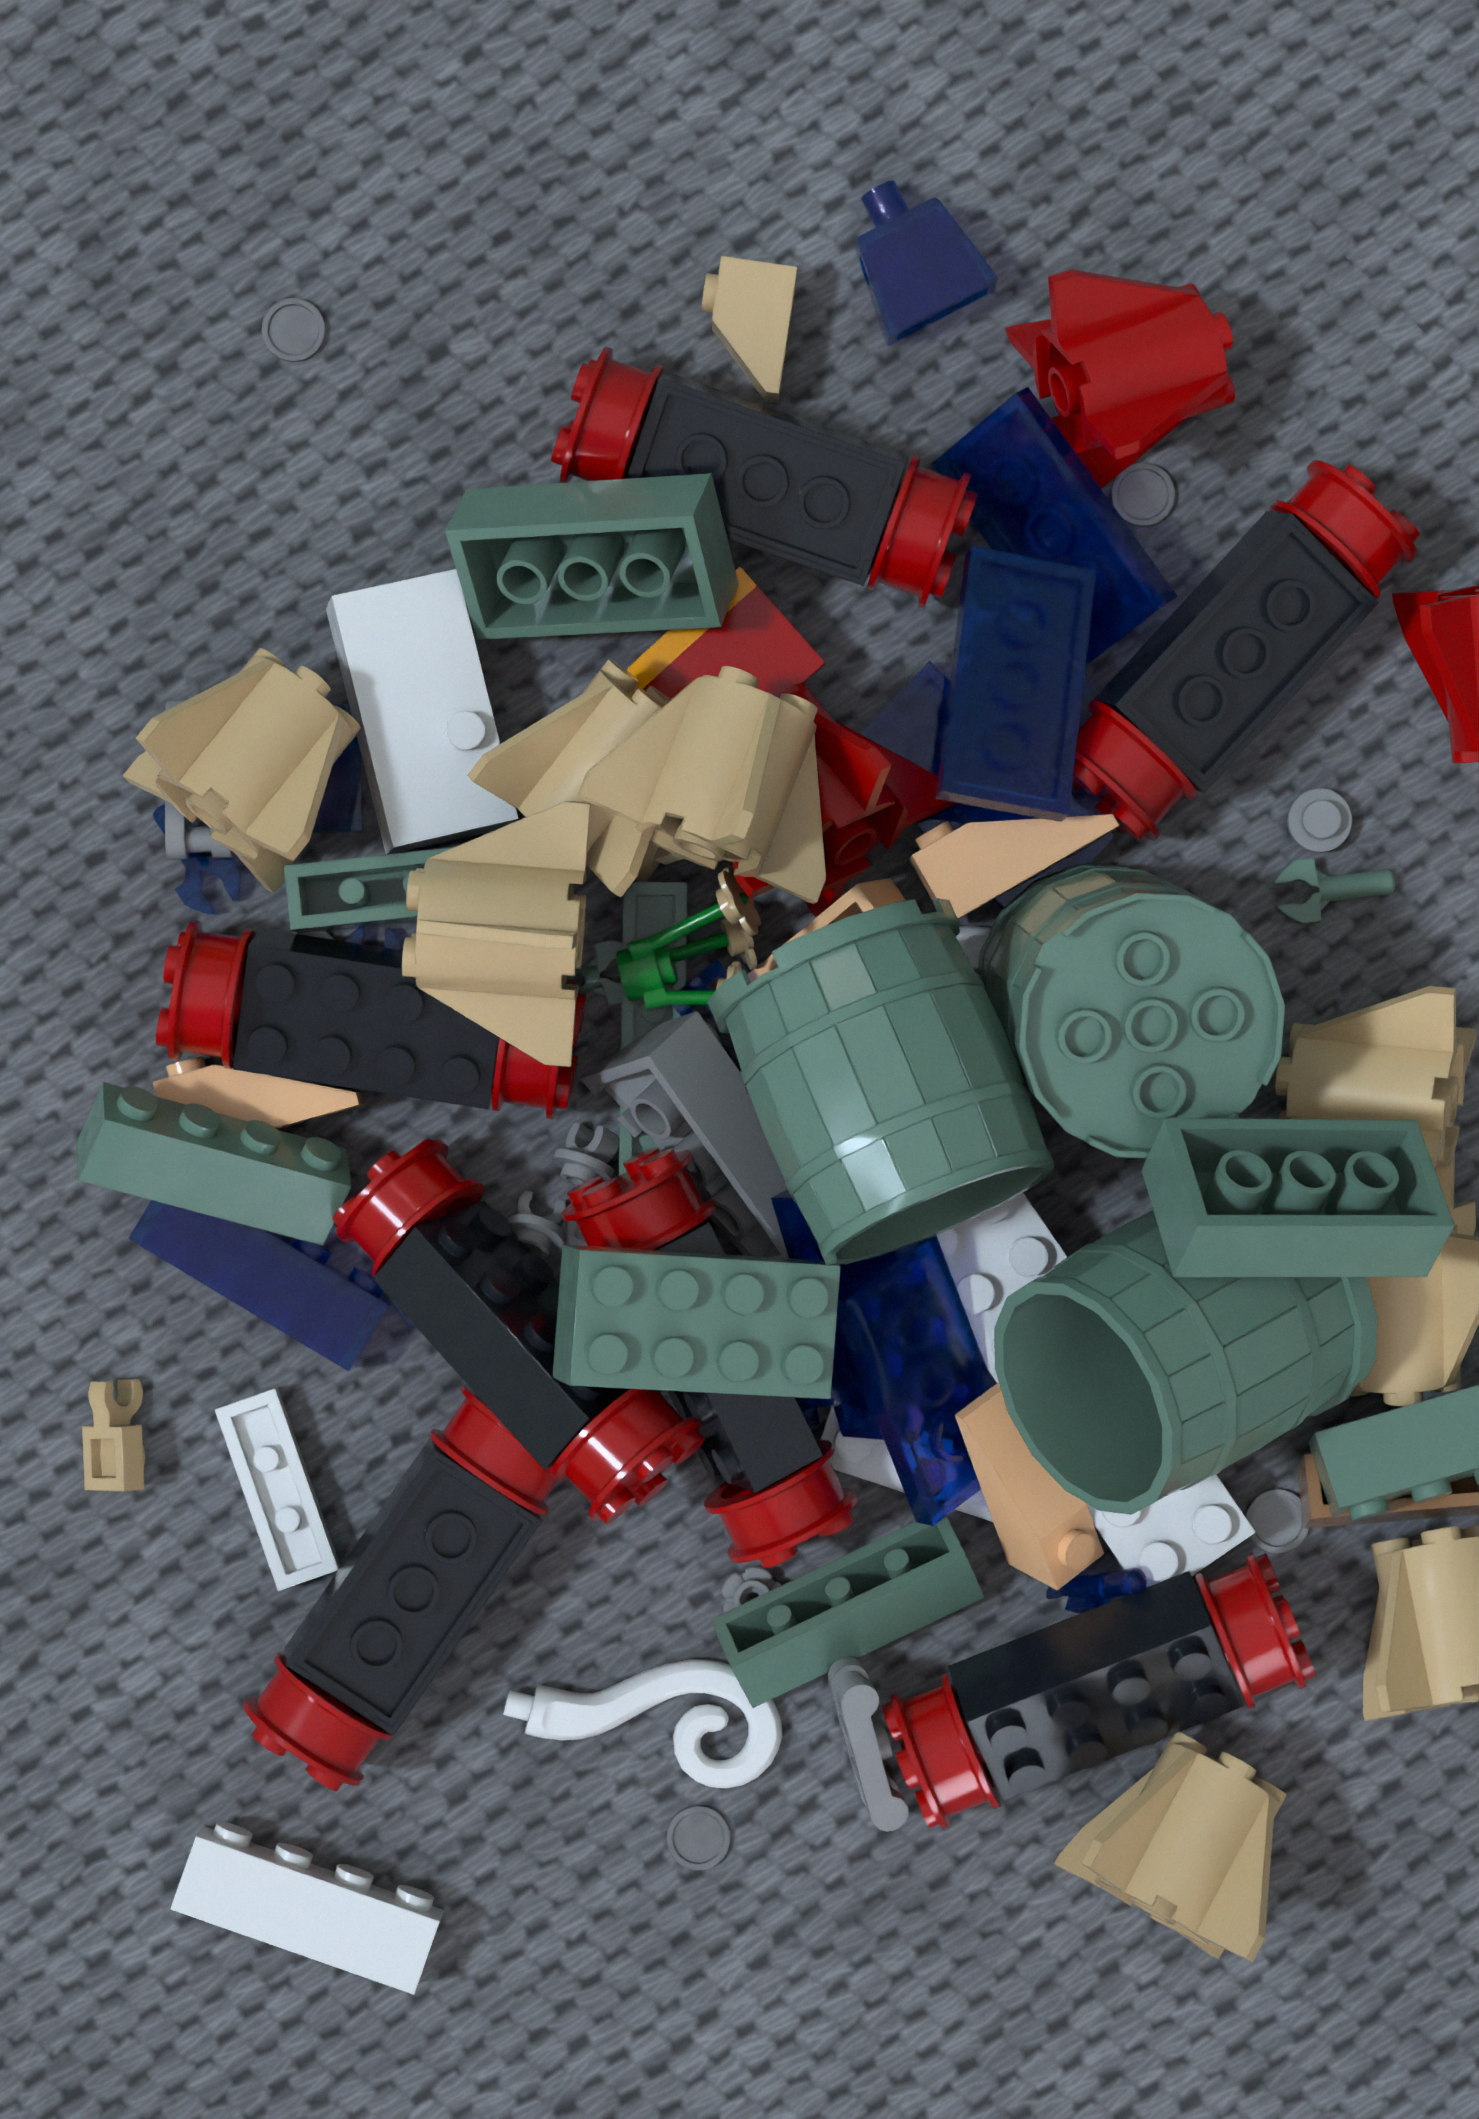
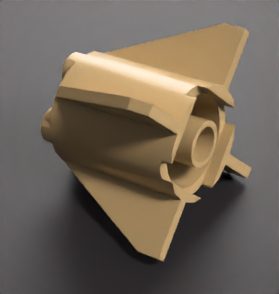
[123,648,361,893]
[467,658,671,898]
[577,666,826,904]
[402,801,591,1067]
[1275,986,1476,1213]
[1350,1201,1479,1406]
[1363,1525,1479,1721]
[1054,1732,1287,1963]

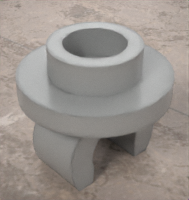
[552,1123,619,1186]
[507,1190,566,1259]

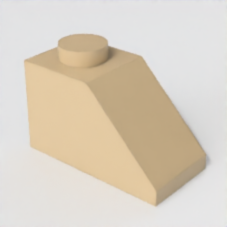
[701,256,797,404]

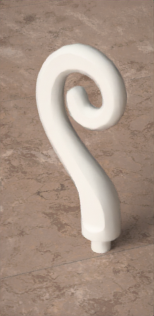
[503,1659,782,1788]

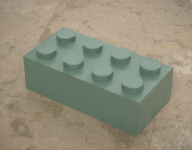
[445,473,738,640]
[1141,1118,1455,1277]
[553,1244,840,1399]

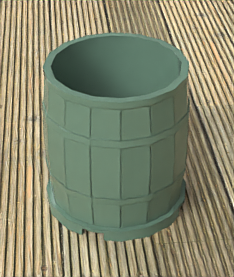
[978,864,1285,1158]
[707,898,1054,1265]
[994,1211,1378,1515]

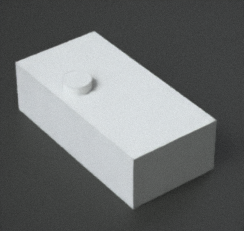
[326,569,519,855]

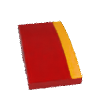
[626,567,825,699]

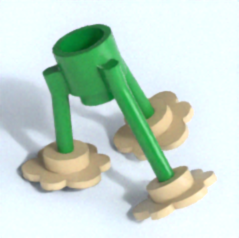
[616,866,761,1010]

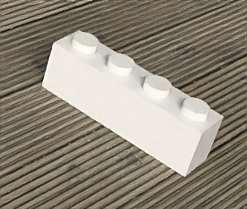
[171,1822,444,1995]

